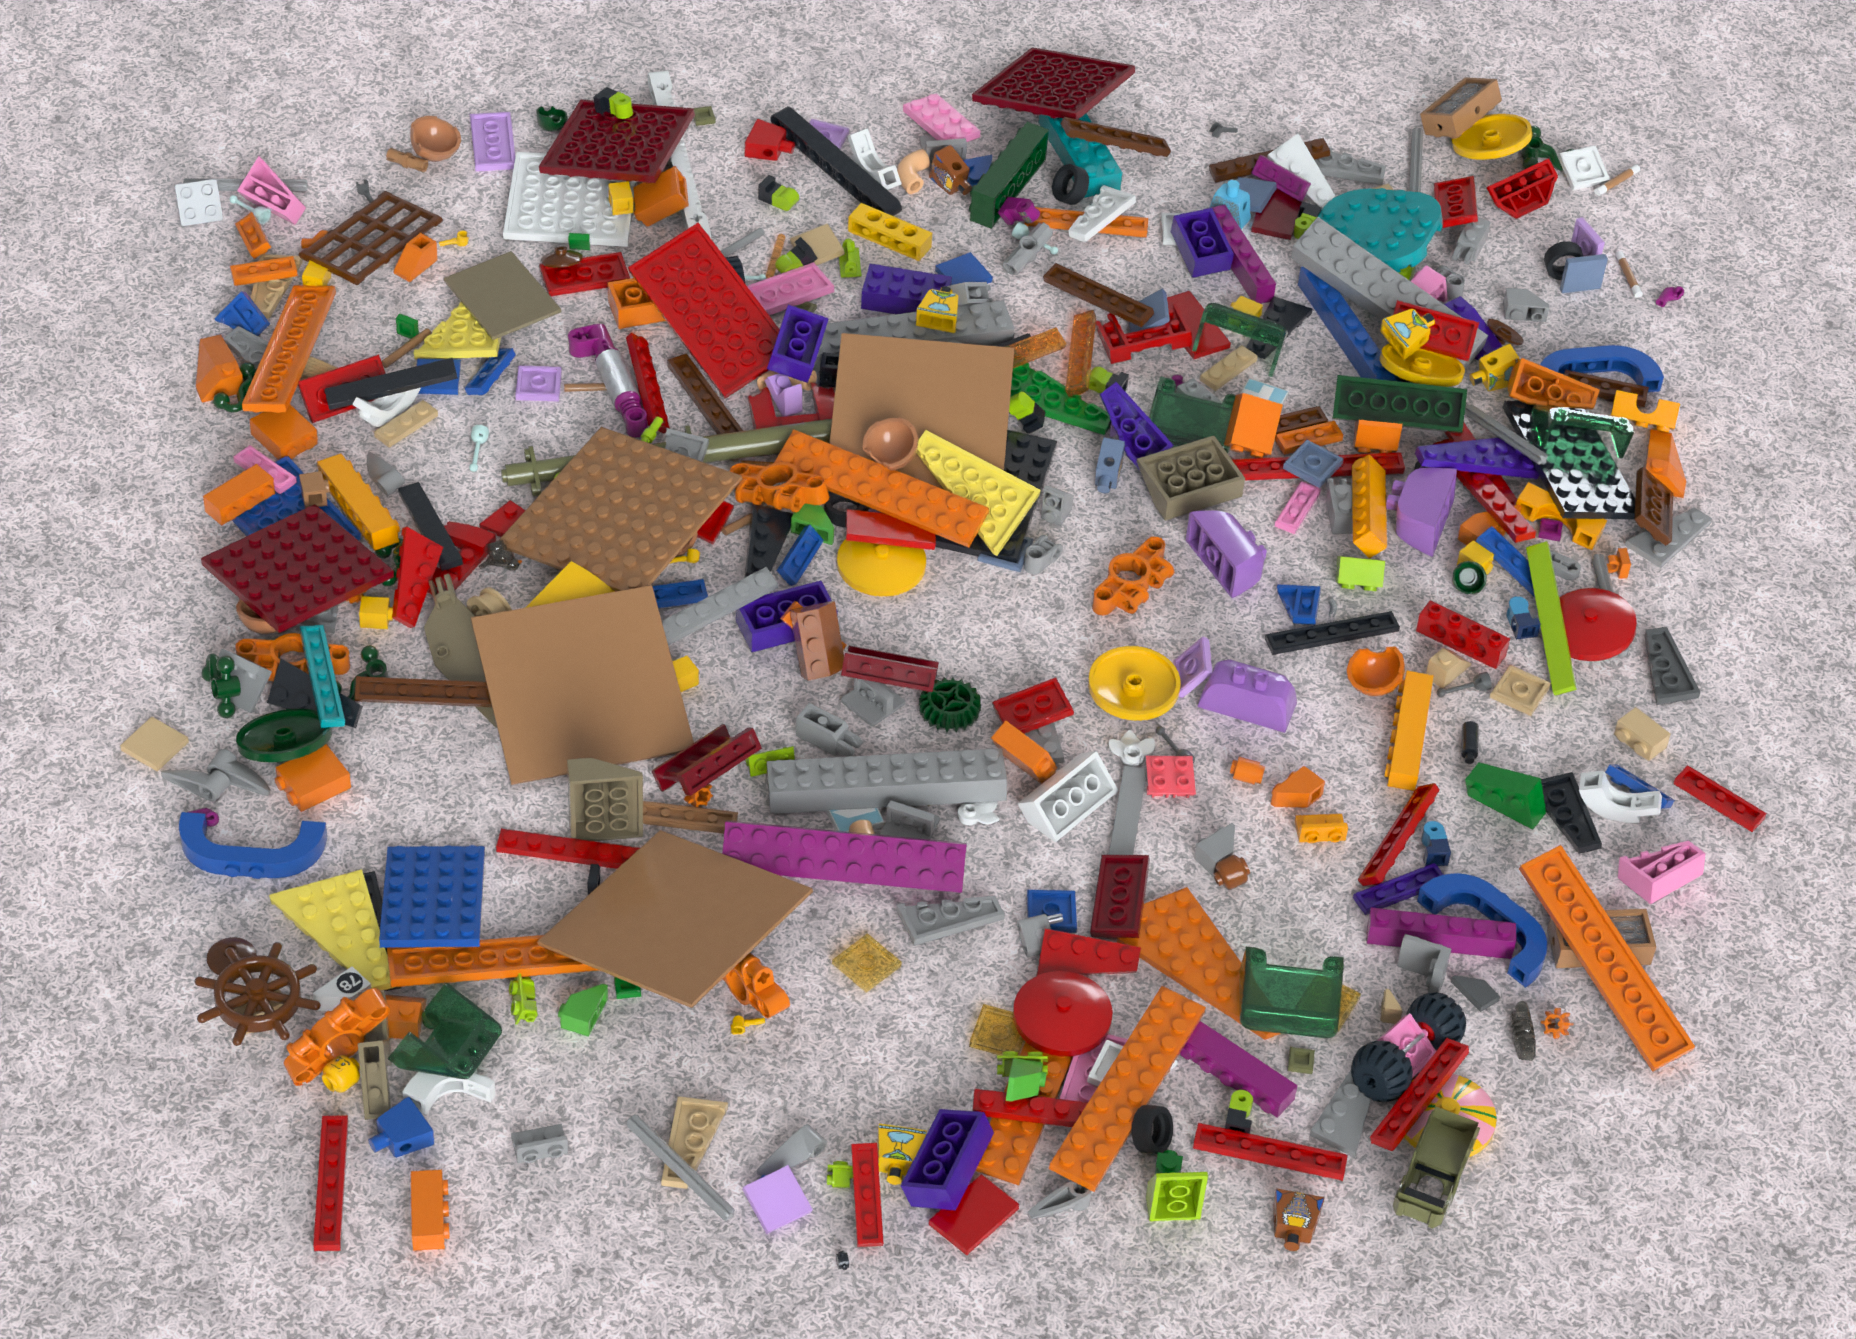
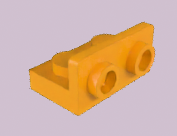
[1295,814,1348,843]

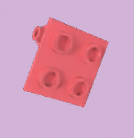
[1146,756,1196,798]

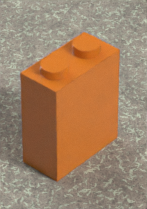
[633,166,689,227]
[1224,393,1283,458]
[249,404,318,460]
[991,721,1058,784]
[275,744,351,812]

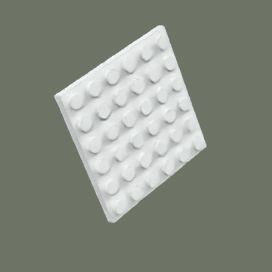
[503,152,636,247]

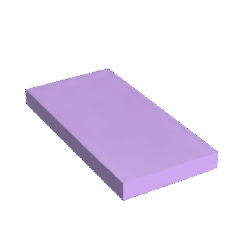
[470,112,515,171]

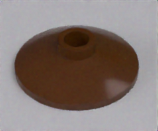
[541,246,583,268]
[1487,319,1524,345]
[207,937,257,975]

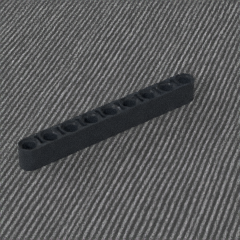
[770,106,902,216]

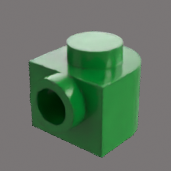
[1154,1150,1183,1175]

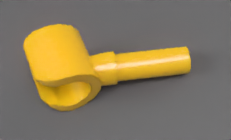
[439,230,469,247]
[669,549,700,564]
[731,1015,765,1035]

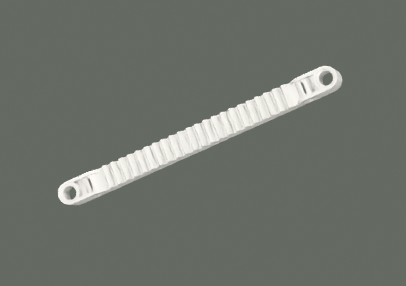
[648,70,712,239]

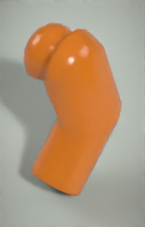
[301,230,328,249]

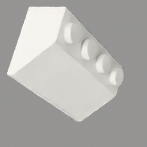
[1017,751,1119,842]

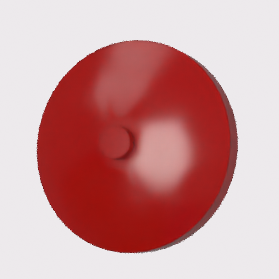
[1559,588,1637,661]
[1013,971,1113,1057]

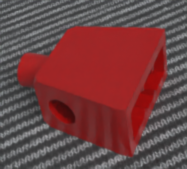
[745,119,795,161]

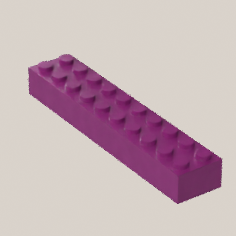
[722,820,967,893]

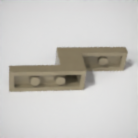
[358,990,392,1120]

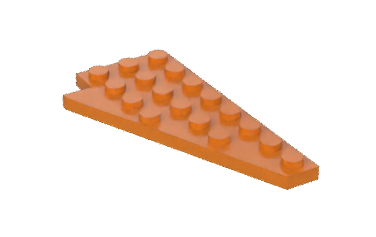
[1117,887,1287,1040]

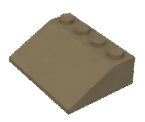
[1137,436,1245,521]
[567,758,643,841]

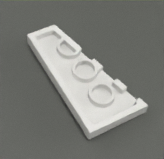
[1267,134,1336,209]
[1069,185,1136,242]

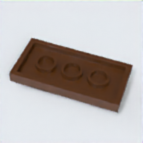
[1635,467,1673,546]

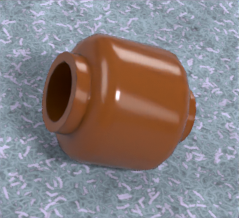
[1213,855,1250,890]

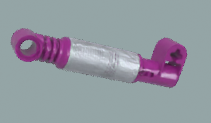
[568,323,648,438]

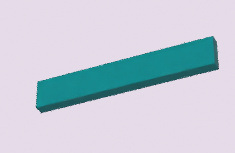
[300,625,345,728]

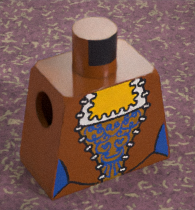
[929,145,972,195]
[1273,1188,1324,1251]

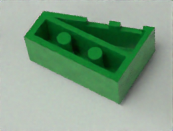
[1465,762,1546,830]

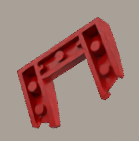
[1095,303,1192,364]
[748,382,835,429]
[427,521,496,595]

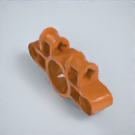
[730,462,829,512]
[1092,536,1175,615]
[235,633,350,682]
[723,953,790,1019]
[284,988,390,1086]

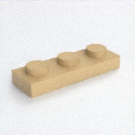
[1200,345,1258,391]
[374,400,438,448]

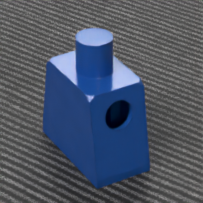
[368,1097,434,1158]

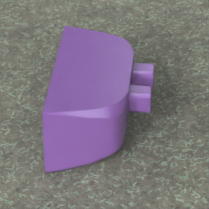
[1386,467,1457,557]
[1186,511,1267,598]
[1197,659,1297,733]

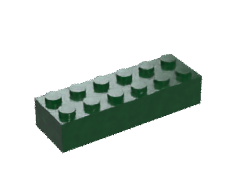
[969,122,1049,229]
[1332,375,1468,434]

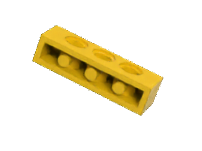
[848,203,932,261]

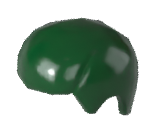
[536,106,568,131]
[1452,561,1487,595]

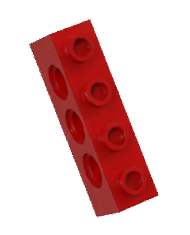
[1416,600,1510,669]

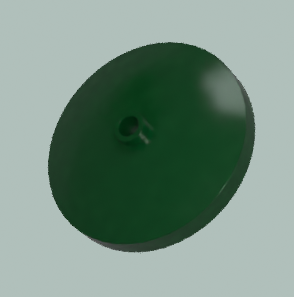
[236,709,332,762]

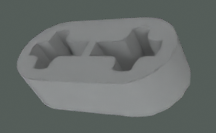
[1550,551,1581,581]

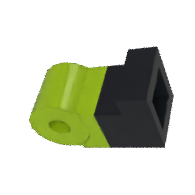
[593,87,633,119]
[758,175,799,211]
[1293,202,1322,240]
[775,237,818,274]
[1085,366,1129,394]
[1009,392,1046,434]
[1225,1090,1253,1134]

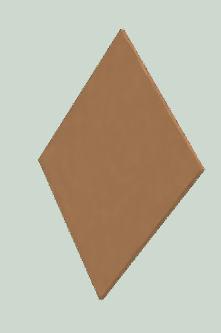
[830,333,1014,489]
[496,427,742,591]
[471,585,694,785]
[537,830,813,1008]

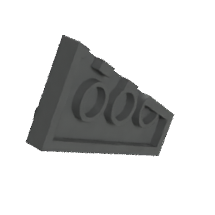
[1644,627,1700,705]

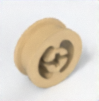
[467,587,512,617]

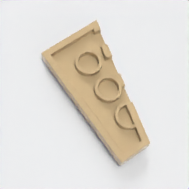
[251,254,303,318]
[661,1096,728,1189]

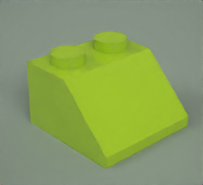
[1336,556,1385,591]

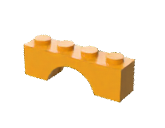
[1516,482,1607,550]

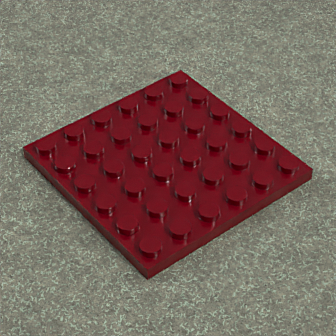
[972,47,1135,120]
[539,99,695,183]
[201,504,394,633]

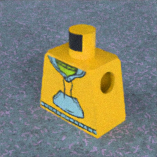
[916,286,959,333]
[1380,309,1435,360]
[1469,344,1519,392]
[877,1123,927,1185]

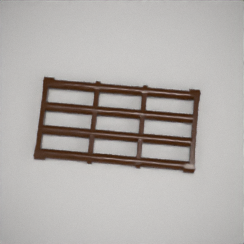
[299,191,443,285]

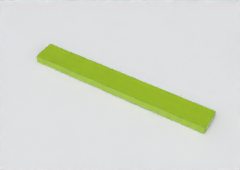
[1526,541,1577,695]

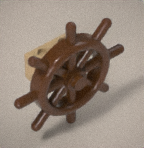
[194,942,321,1046]

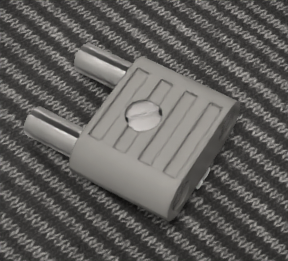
[1017,913,1063,958]

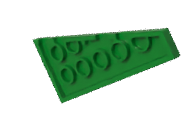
[1010,358,1111,435]

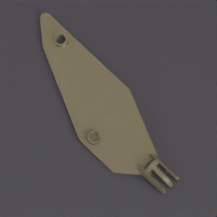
[424,574,497,728]

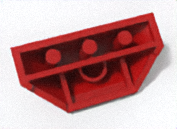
[1487,158,1558,219]

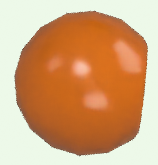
[1346,646,1405,696]

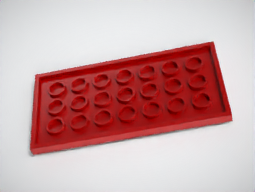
[628,222,779,399]

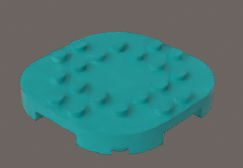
[1318,188,1443,273]

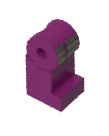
[998,197,1040,225]

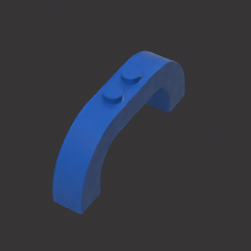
[1540,345,1664,392]
[179,812,327,879]
[1417,873,1547,988]

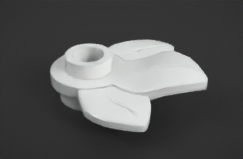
[1109,730,1155,767]
[957,801,999,825]

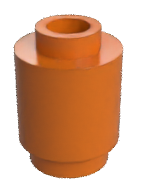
[1230,756,1265,785]

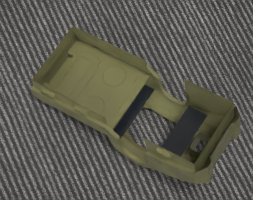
[1393,1107,1480,1229]

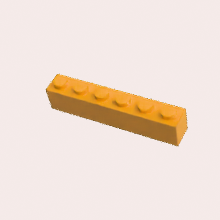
[317,453,400,551]
[1352,454,1387,559]
[1384,671,1434,791]

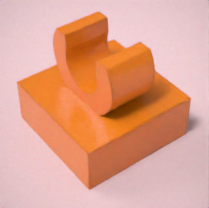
[1607,548,1631,579]

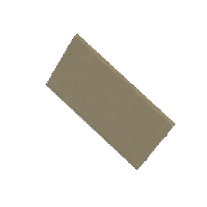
[444,251,562,340]

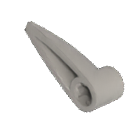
[367,452,405,496]
[207,749,271,796]
[161,770,230,802]
[757,1124,827,1176]
[1027,1181,1092,1219]

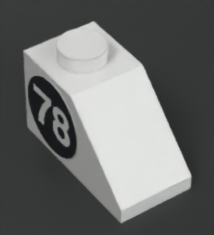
[313,967,371,1011]

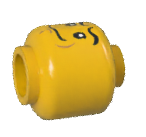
[322,1055,360,1093]

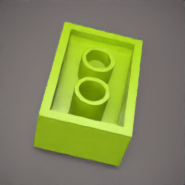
[1146,1172,1208,1221]

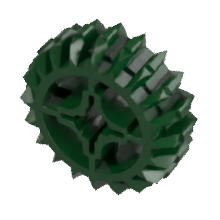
[919,677,981,733]

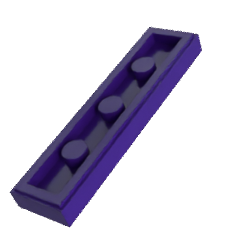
[1353,863,1444,915]

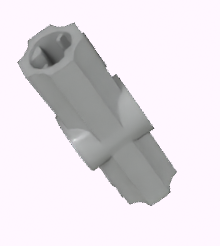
[1003,222,1053,275]

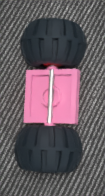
[1351,992,1466,1102]

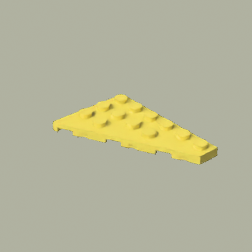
[413,302,501,359]
[917,430,1041,556]
[269,869,394,990]

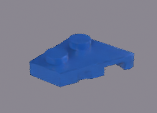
[963,154,993,187]
[214,291,270,336]
[1277,584,1321,625]

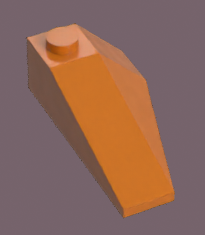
[196,334,243,403]
[1507,358,1599,410]

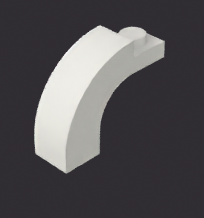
[847,129,902,190]
[352,388,421,427]
[1579,771,1662,823]
[402,1061,495,1115]

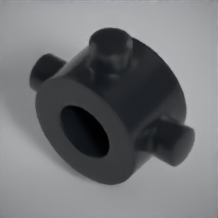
[836,1251,849,1270]

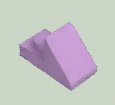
[765,373,802,417]

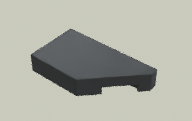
[1451,975,1500,1012]

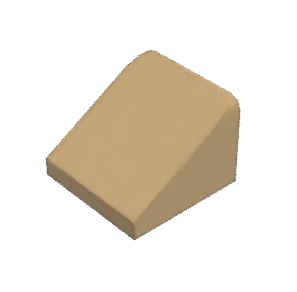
[1380,989,1402,1024]

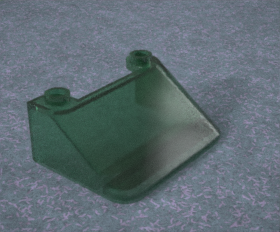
[1149,376,1236,454]
[1532,405,1634,459]
[1239,946,1344,1038]
[387,983,502,1080]

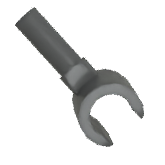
[1209,122,1238,138]
[356,179,373,203]

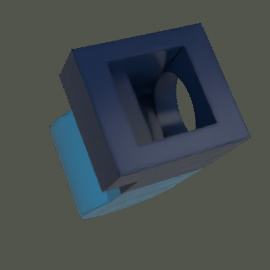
[1506,597,1541,640]
[1421,821,1451,866]

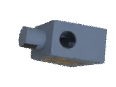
[1095,437,1125,494]

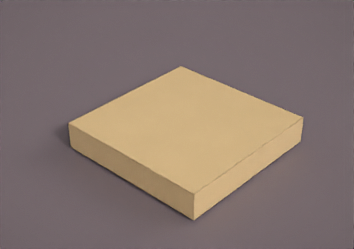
[790,224,845,266]
[1490,665,1551,716]
[120,717,189,772]

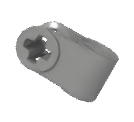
[1436,265,1465,300]
[1024,535,1063,574]

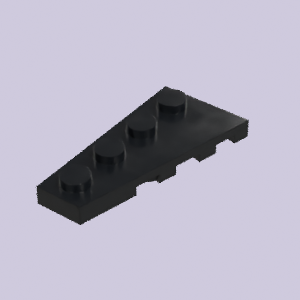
[1246,296,1313,359]
[744,505,793,578]
[267,658,363,728]
[1541,772,1602,854]

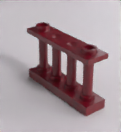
[841,645,939,692]
[652,724,762,796]

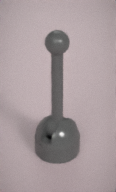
[1437,672,1492,697]
[1156,726,1195,763]

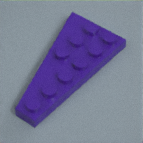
[1414,437,1539,479]

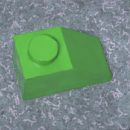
[791,504,834,545]
[558,984,608,1037]
[1006,1058,1047,1101]

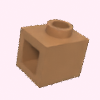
[299,471,330,508]

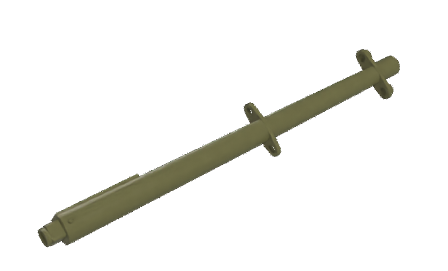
[501,419,832,497]

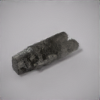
[1510,1000,1536,1061]

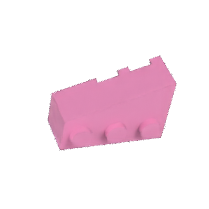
[237,156,306,225]
[1411,265,1448,303]
[1618,841,1706,904]

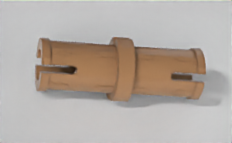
[386,148,429,173]

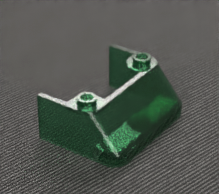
[1192,302,1288,377]

